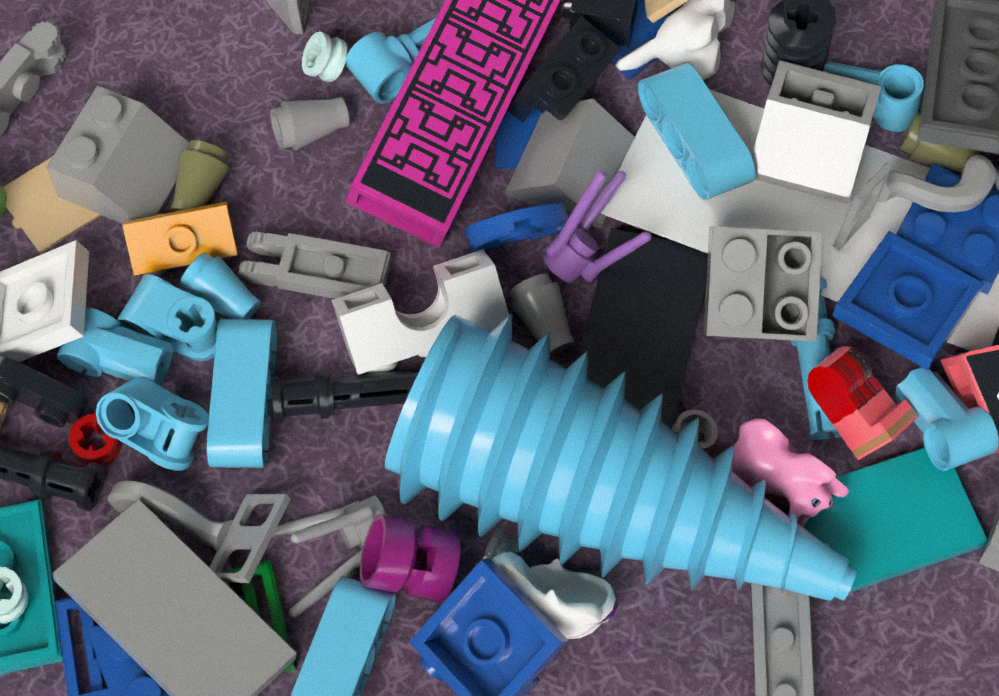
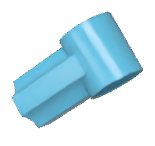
[823,61,924,132]
[57,307,174,385]
[895,367,999,471]

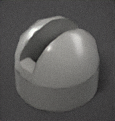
[672,410,718,453]

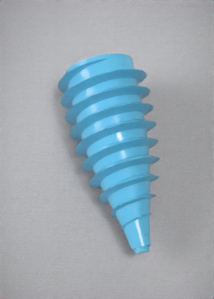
[385,313,858,601]

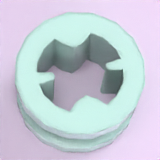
[302,31,347,82]
[0,567,29,623]

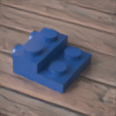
[409,559,569,696]

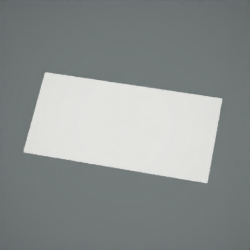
[600,89,999,351]

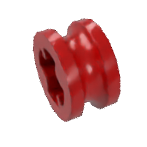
[69,413,122,466]

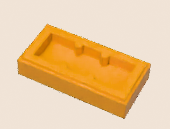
[122,201,238,275]

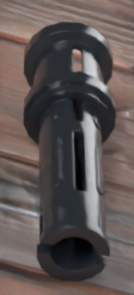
[271,370,420,423]
[0,444,105,511]

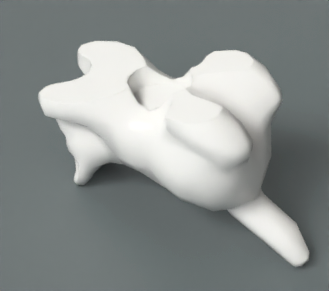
[615,0,735,80]

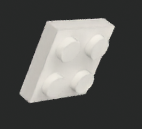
[0,240,89,362]

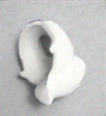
[492,552,619,639]

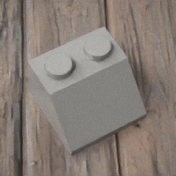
[47,86,189,224]

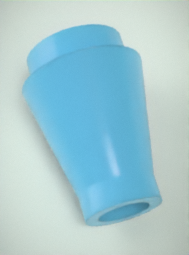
[180,252,261,319]

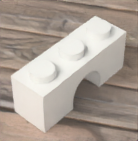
[332,249,509,375]

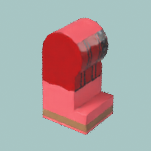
[807,346,919,460]

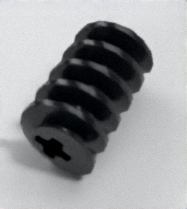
[760,0,836,86]

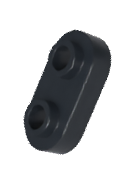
[0,356,88,428]

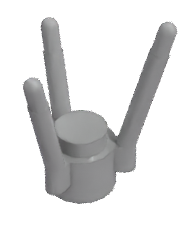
[272,495,387,618]

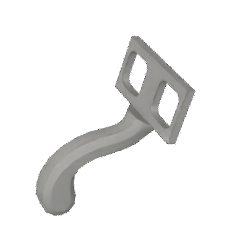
[833,155,996,250]
[107,481,291,583]

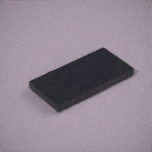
[578,228,708,429]

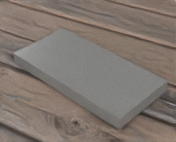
[53,499,297,696]

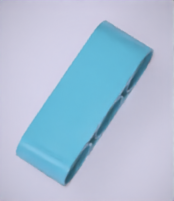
[638,63,756,200]
[207,319,277,468]
[291,576,396,696]

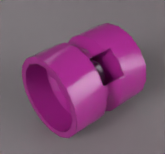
[360,514,461,603]

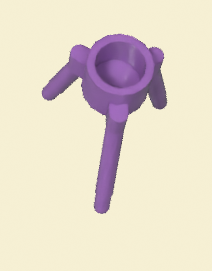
[543,171,651,283]

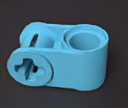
[117,274,219,362]
[96,377,209,471]

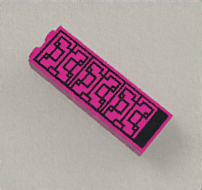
[345,0,560,247]

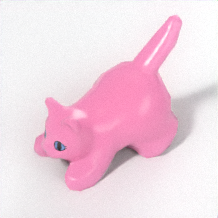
[732,418,849,527]

